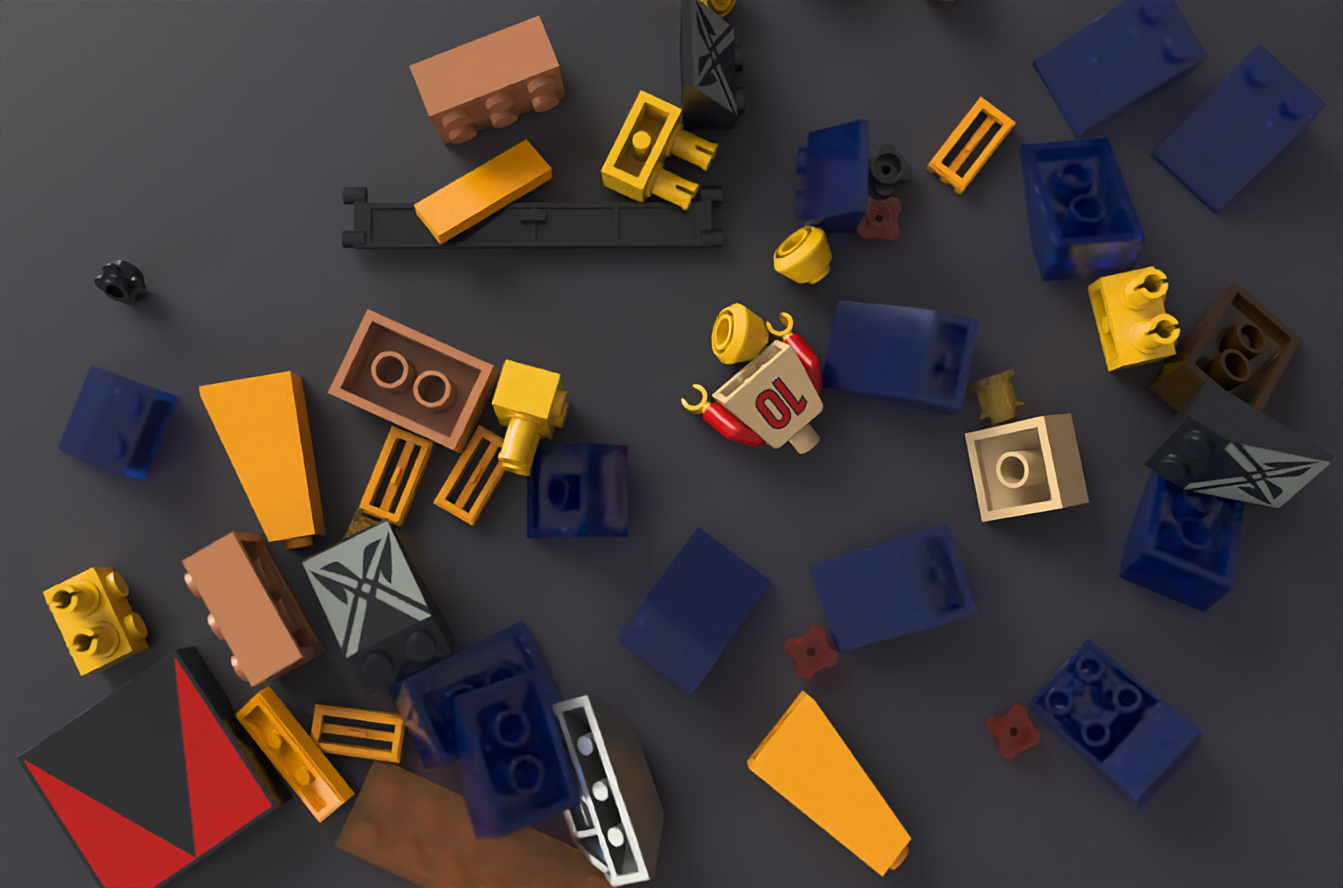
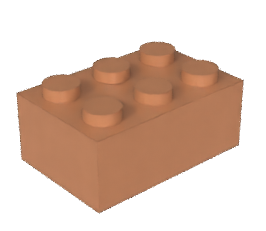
[409,16,566,144]
[328,309,500,454]
[182,532,326,687]

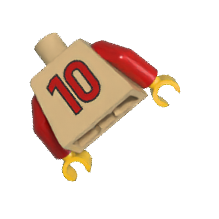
[681,312,823,454]

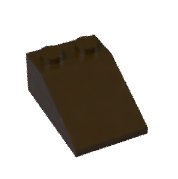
[1149,281,1301,412]

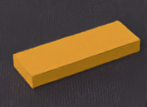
[414,139,553,245]
[235,686,355,823]

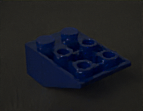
[822,300,980,416]
[809,523,978,653]
[1027,639,1202,810]

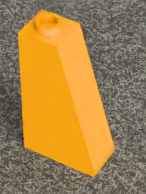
[199,371,326,550]
[747,690,911,876]

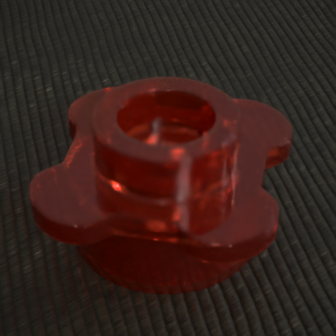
[856,196,902,241]
[784,625,838,679]
[986,704,1041,759]

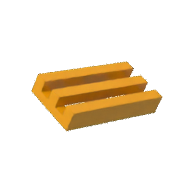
[925,97,1016,195]
[433,425,506,526]
[358,426,436,527]
[310,703,409,763]

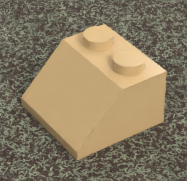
[965,413,1089,522]

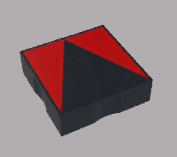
[16,646,294,888]

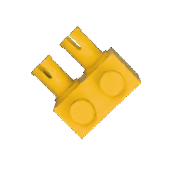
[601,90,719,211]
[1087,266,1180,372]
[492,360,569,476]
[43,567,149,676]

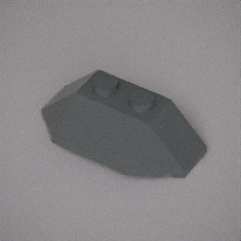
[544,693,664,887]

